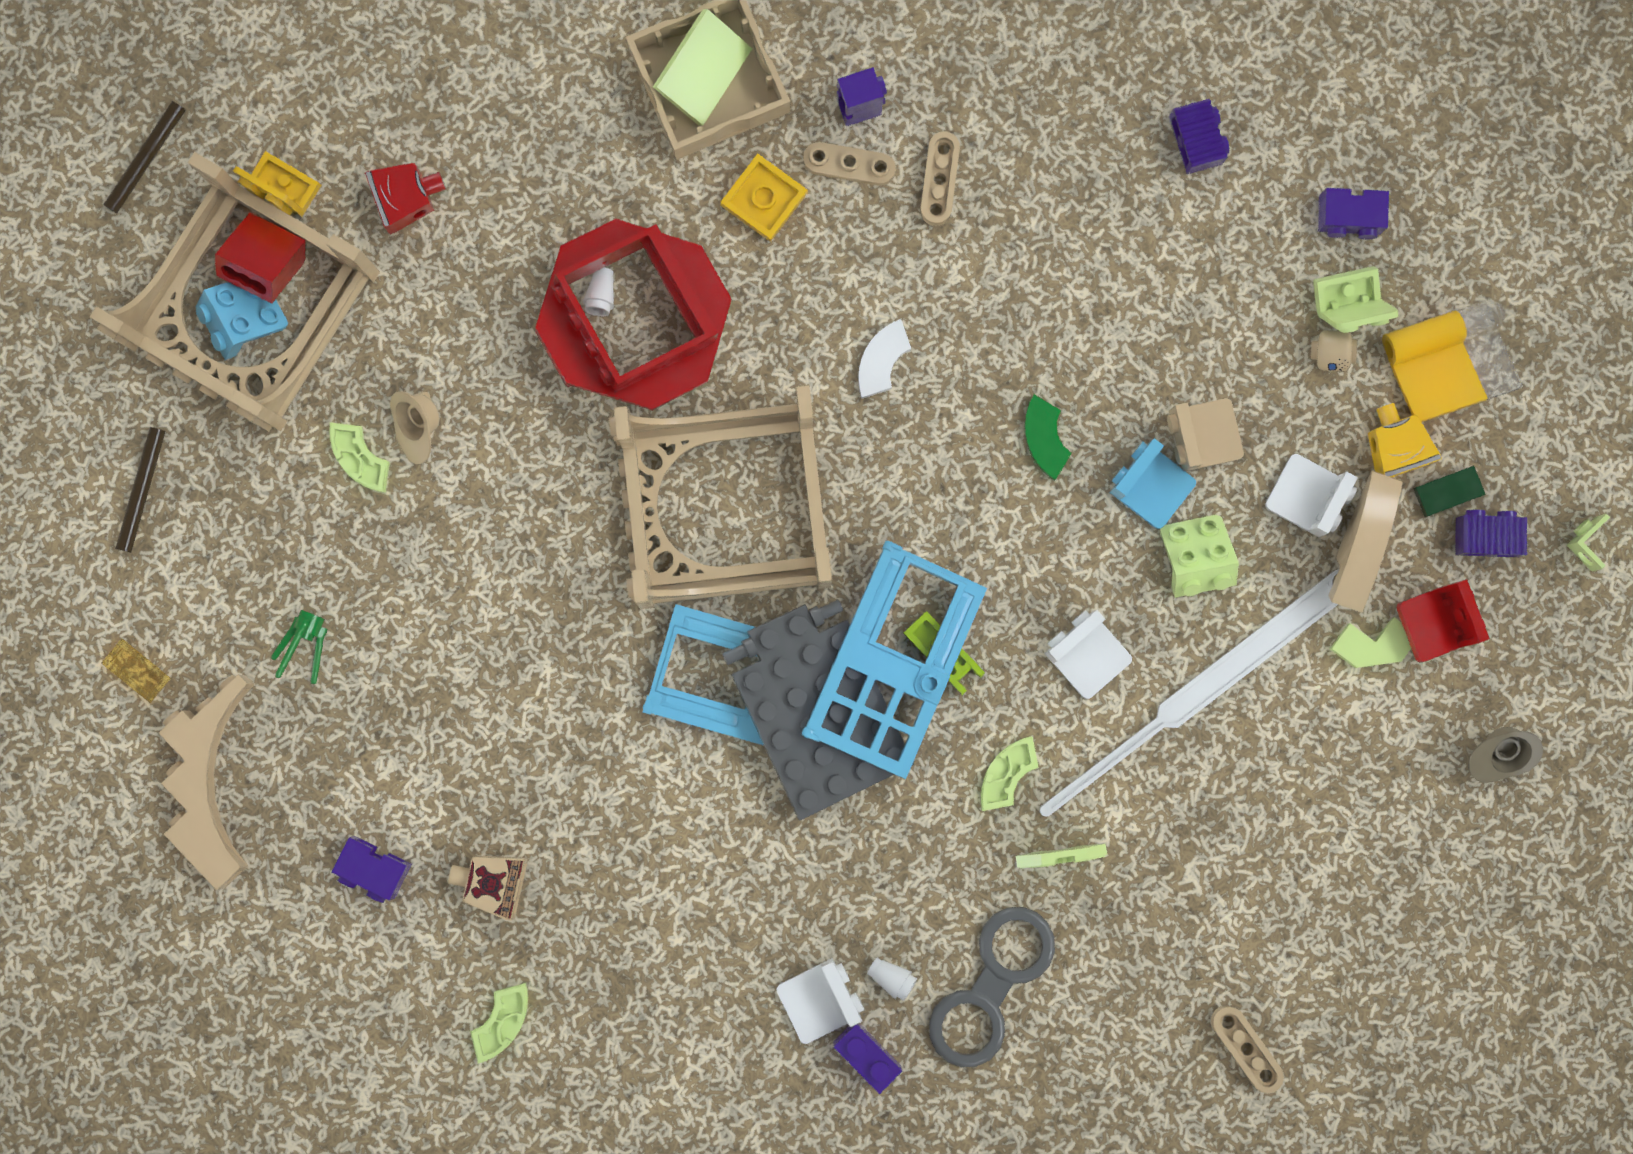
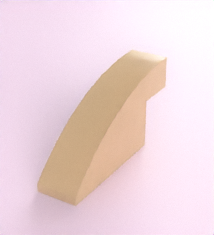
[1328,470,1402,613]

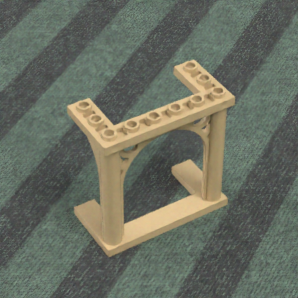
[90,152,380,432]
[609,385,832,609]

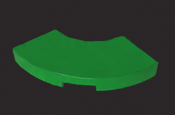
[1024,394,1072,481]

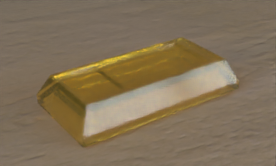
[101,638,171,703]

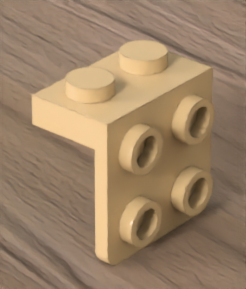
[1167,398,1244,471]

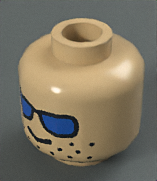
[1311,330,1358,371]

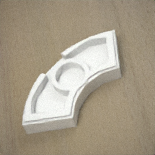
[858,319,911,399]

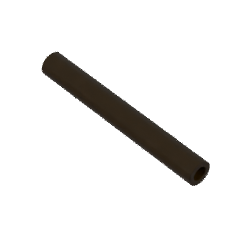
[103,101,186,213]
[115,427,166,553]

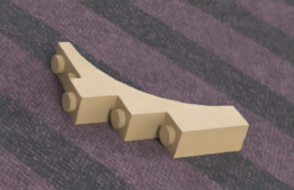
[159,674,255,890]

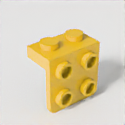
[233,151,322,217]

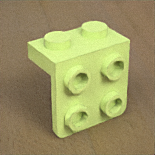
[1313,266,1398,333]
[1160,515,1239,598]

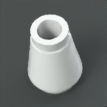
[583,267,614,317]
[867,958,917,1001]

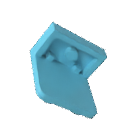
[195,282,288,360]
[1110,438,1196,529]

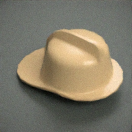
[390,391,440,464]

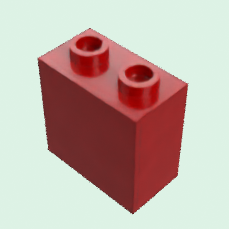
[215,212,306,304]

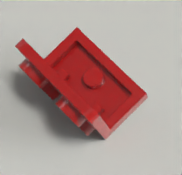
[1396,579,1490,663]

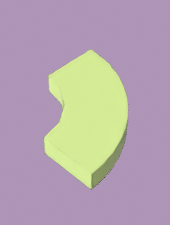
[329,422,390,493]
[981,736,1039,811]
[470,983,528,1064]

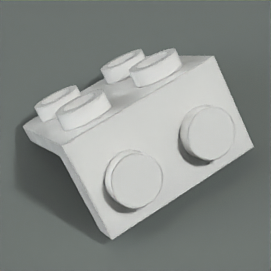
[1265,454,1358,537]
[1044,610,1132,699]
[777,958,864,1044]

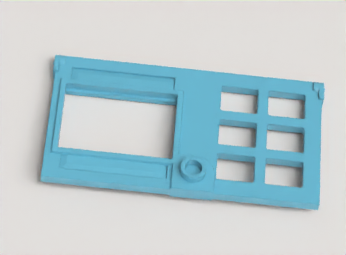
[801,540,987,779]
[643,604,763,745]

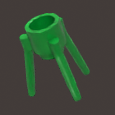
[271,610,328,684]

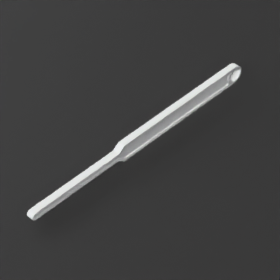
[1039,569,1339,816]

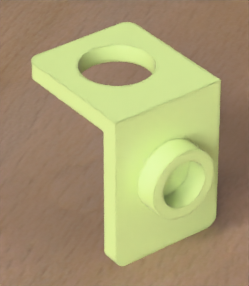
[1567,514,1610,571]

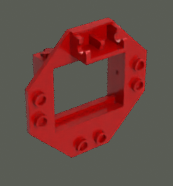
[535,219,732,411]

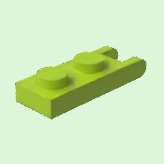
[903,611,985,695]

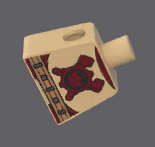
[448,855,528,921]

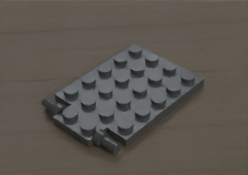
[722,600,914,821]

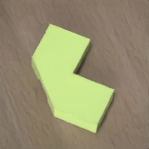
[1330,617,1411,668]
[1016,844,1107,868]

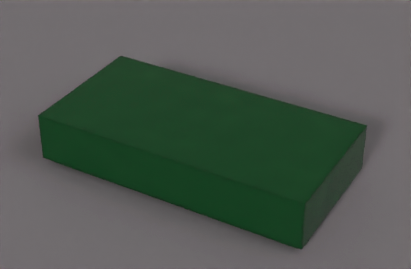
[1413,466,1486,517]

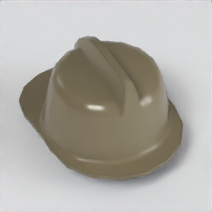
[1468,727,1543,783]

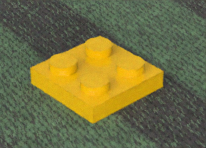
[720,153,808,242]

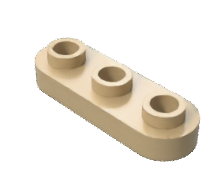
[920,131,960,226]
[803,142,896,186]
[1211,1005,1284,1094]

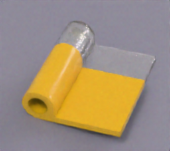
[1382,298,1523,422]

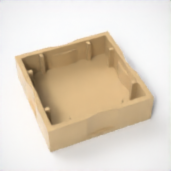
[626,0,791,160]

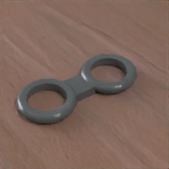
[929,907,1055,1067]

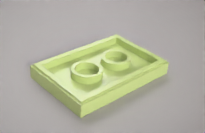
[653,9,753,126]

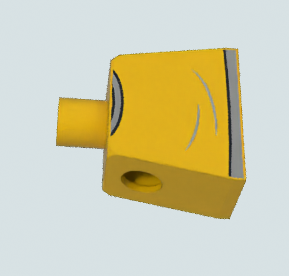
[1368,403,1442,477]

